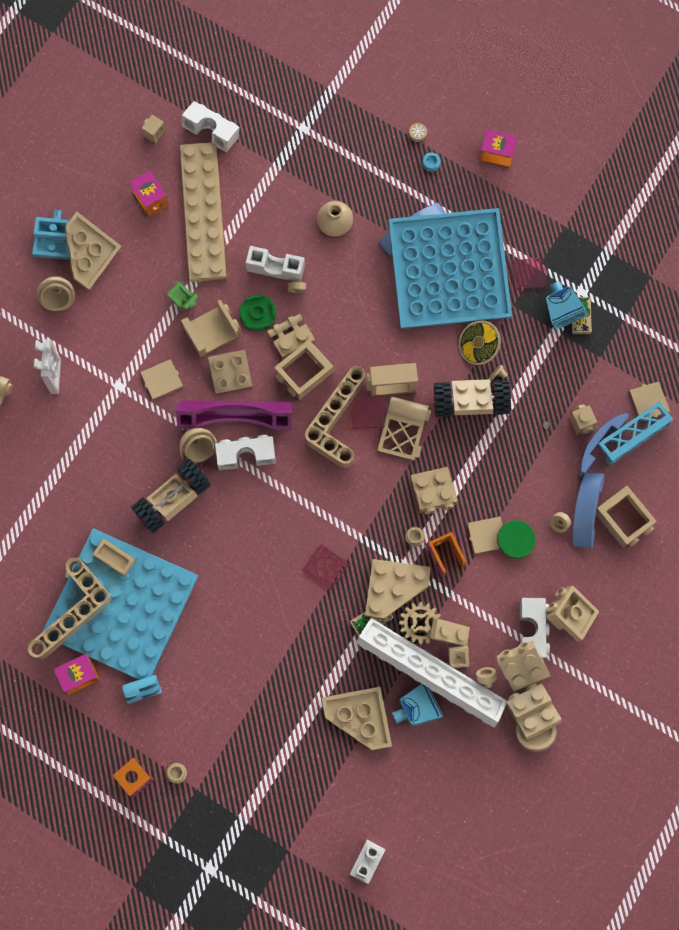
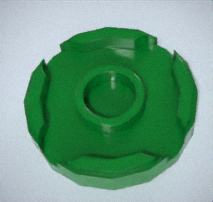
[239,294,276,331]
[497,520,536,559]

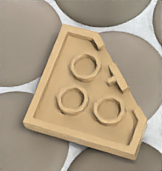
[65,211,121,290]
[365,559,431,619]
[322,687,392,751]

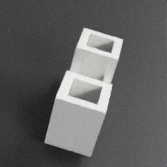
[182,101,239,152]
[246,246,305,282]
[215,435,276,470]
[520,598,550,660]

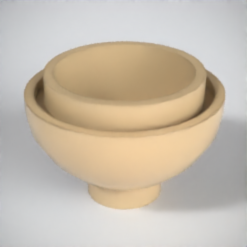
[317,201,353,237]
[37,277,75,311]
[179,428,217,463]

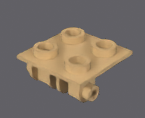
[208,350,252,394]

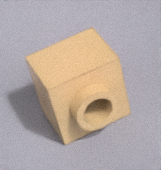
[142,115,166,144]

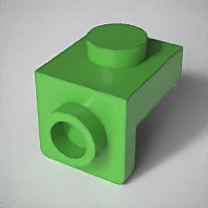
[166,281,198,310]

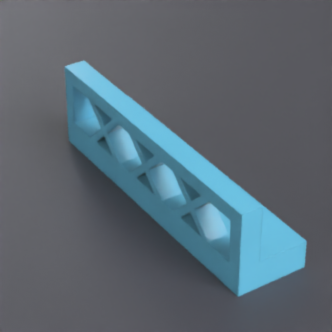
[598,402,673,466]

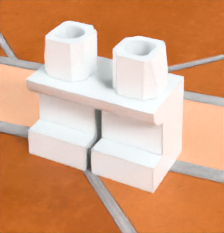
[349,840,385,885]

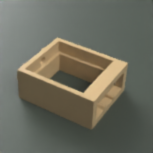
[274,340,334,400]
[366,363,418,397]
[596,486,657,548]

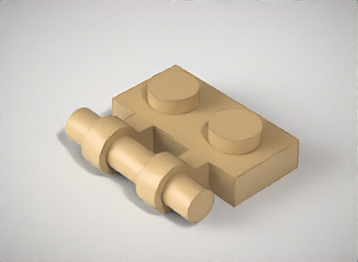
[267,314,315,359]

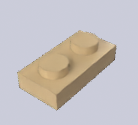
[431,619,470,646]

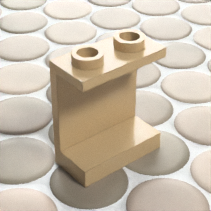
[181,300,241,358]

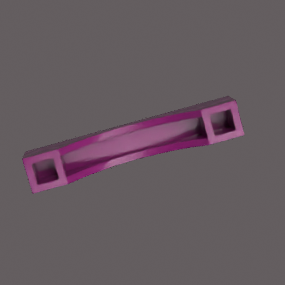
[176,400,292,430]

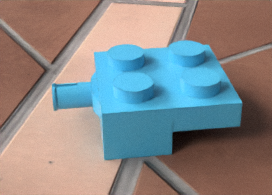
[32,209,70,260]

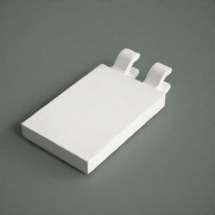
[34,339,61,394]

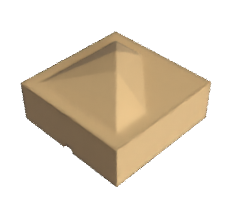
[448,646,470,668]

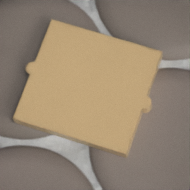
[141,359,183,400]
[629,382,670,421]
[468,516,503,554]

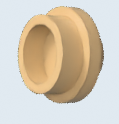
[405,527,425,547]
[167,763,187,784]

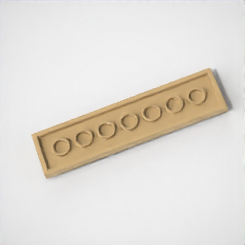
[180,142,227,282]

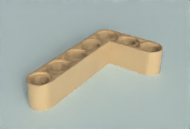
[305,366,365,469]
[28,558,111,659]

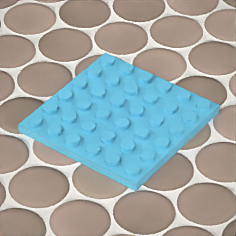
[388,208,512,329]
[43,528,199,680]

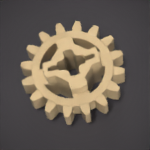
[399,602,441,645]

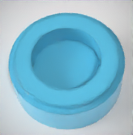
[422,153,441,172]

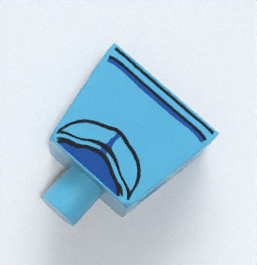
[546,282,588,330]
[392,684,443,727]

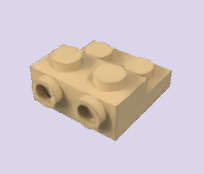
[410,467,458,514]
[546,585,599,642]
[497,641,550,691]
[507,684,562,740]

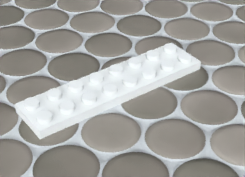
[356,618,507,728]

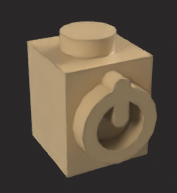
[569,404,597,435]

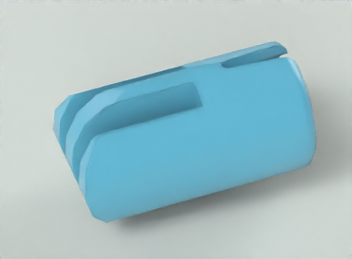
[122,675,162,704]

